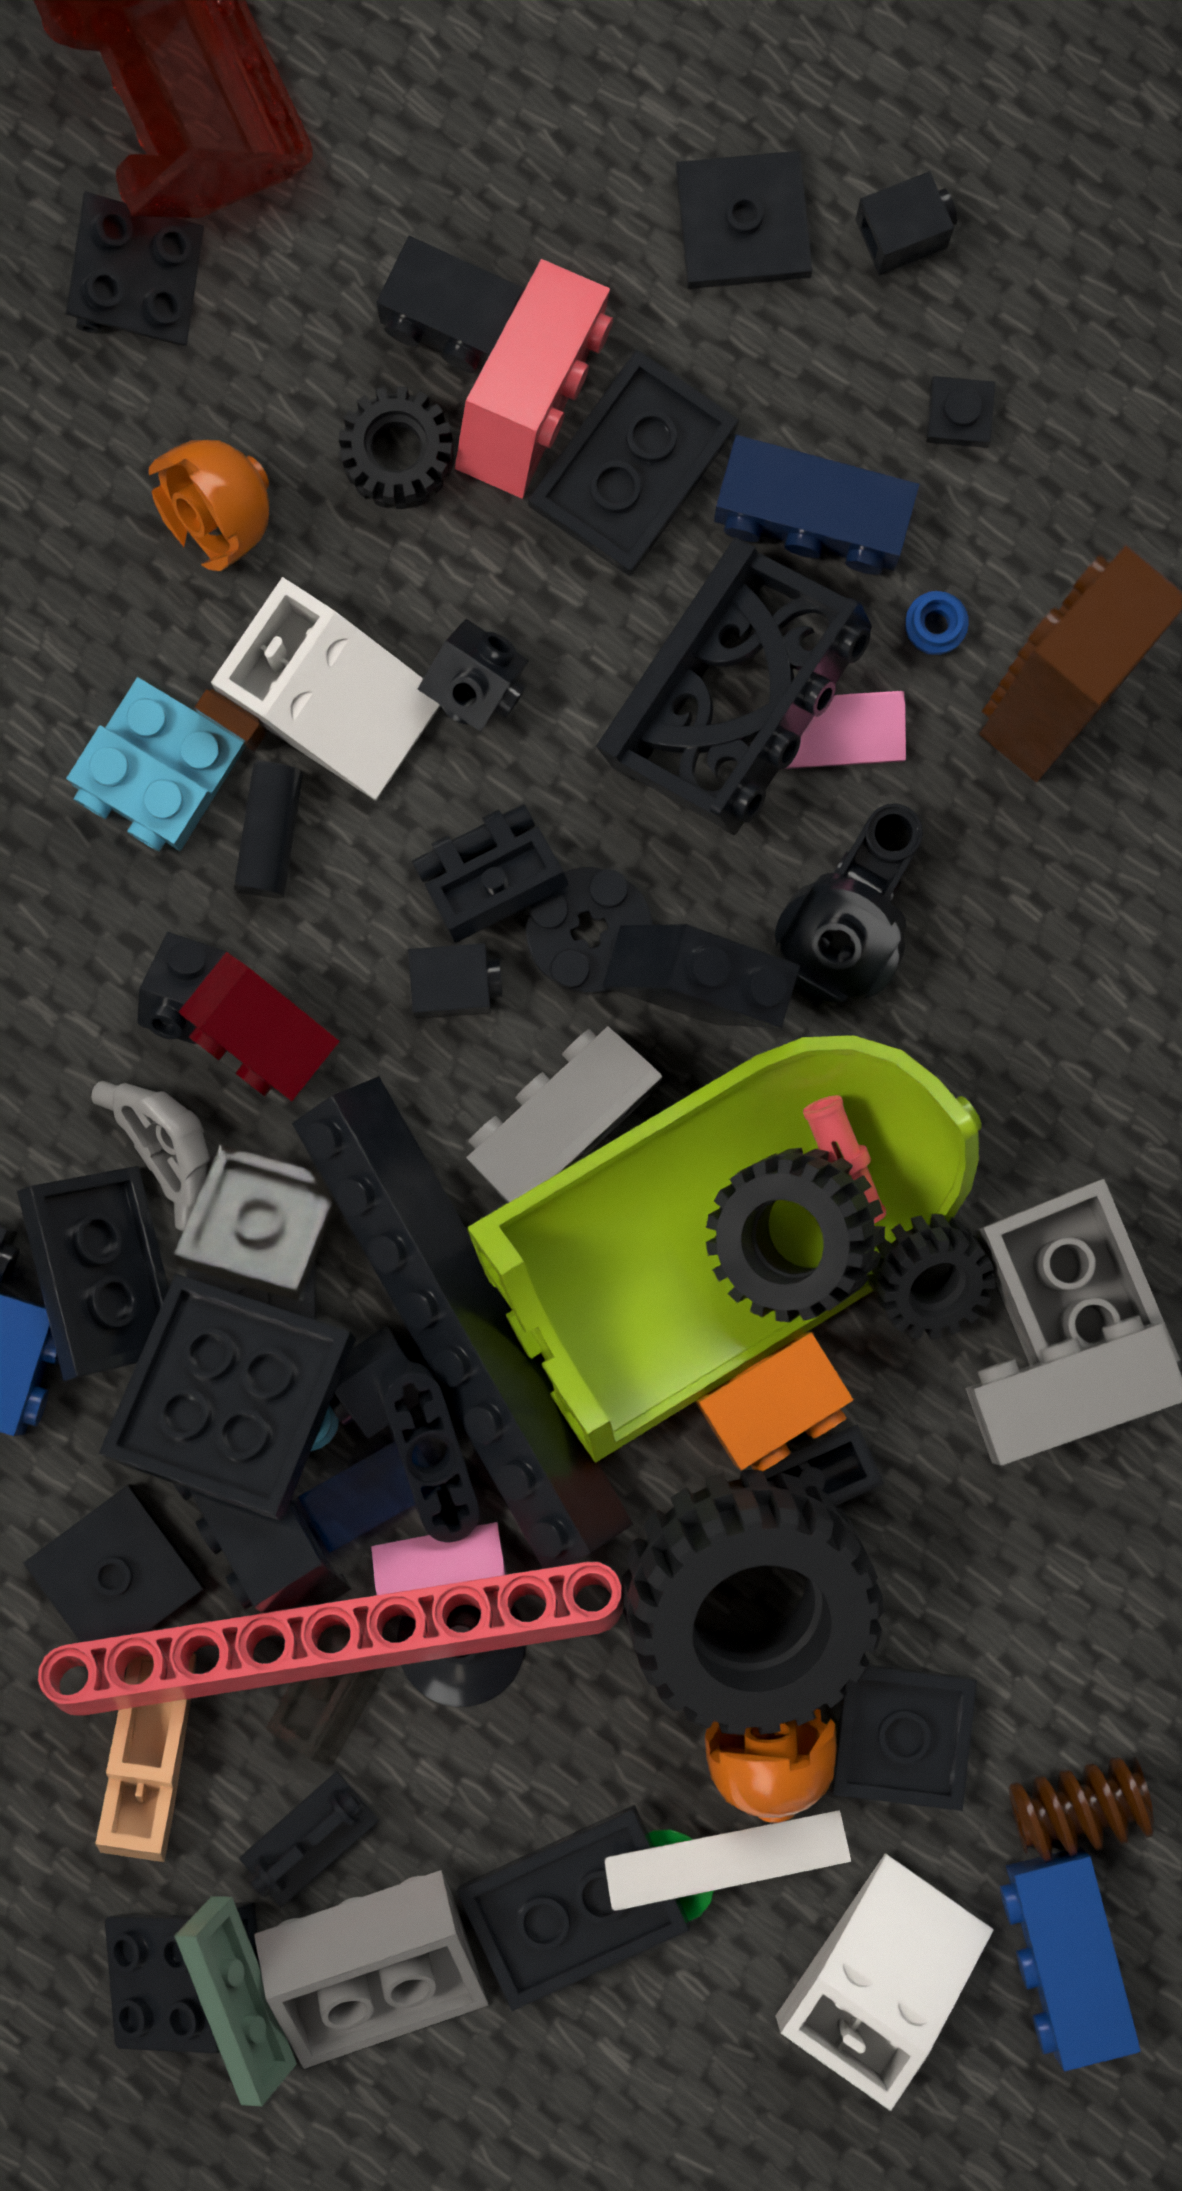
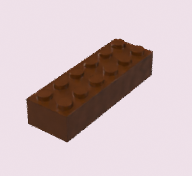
[979,545,1182,783]

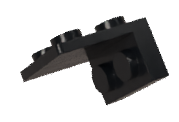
[105,1902,261,2053]

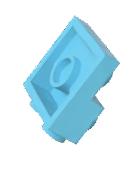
[66,677,246,852]

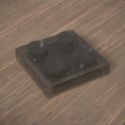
[174,1144,337,1301]

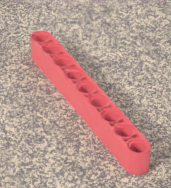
[38,1562,623,1716]

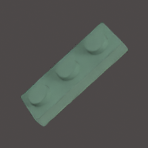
[175,1896,297,2106]

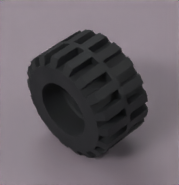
[706,1148,885,1322]

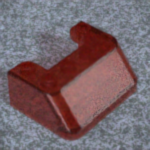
[33,0,313,218]

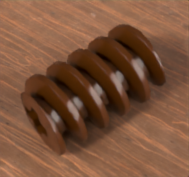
[1008,1757,1154,1863]

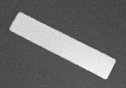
[605,1810,851,1910]

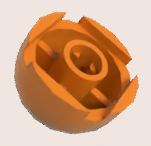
[149,440,270,571]
[705,1708,837,1823]

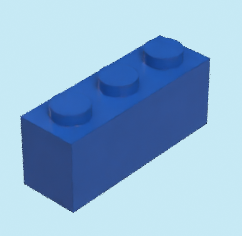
[1000,1846,1141,2072]

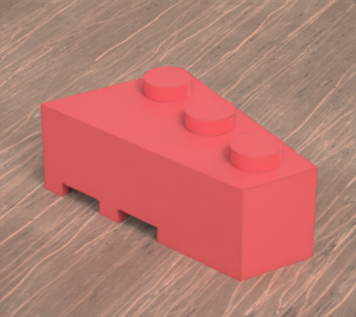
[455,259,613,499]

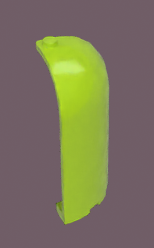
[467,1035,982,1463]

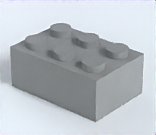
[974,1179,1180,1365]

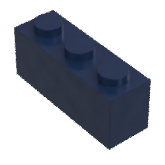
[714,435,919,575]

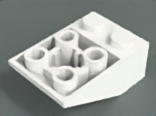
[211,577,441,801]
[776,1853,993,2111]

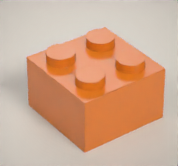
[695,1332,853,1471]

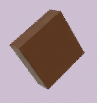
[194,689,266,752]

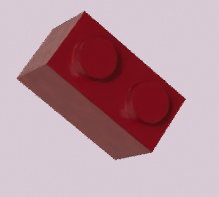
[178,952,340,1101]

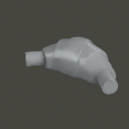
[91,1081,210,1231]

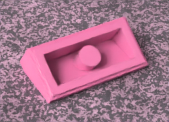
[785,691,906,769]
[371,1522,507,1595]

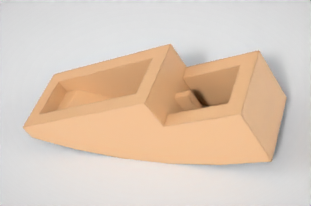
[95,1654,197,1862]

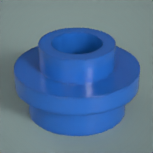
[905,591,969,655]

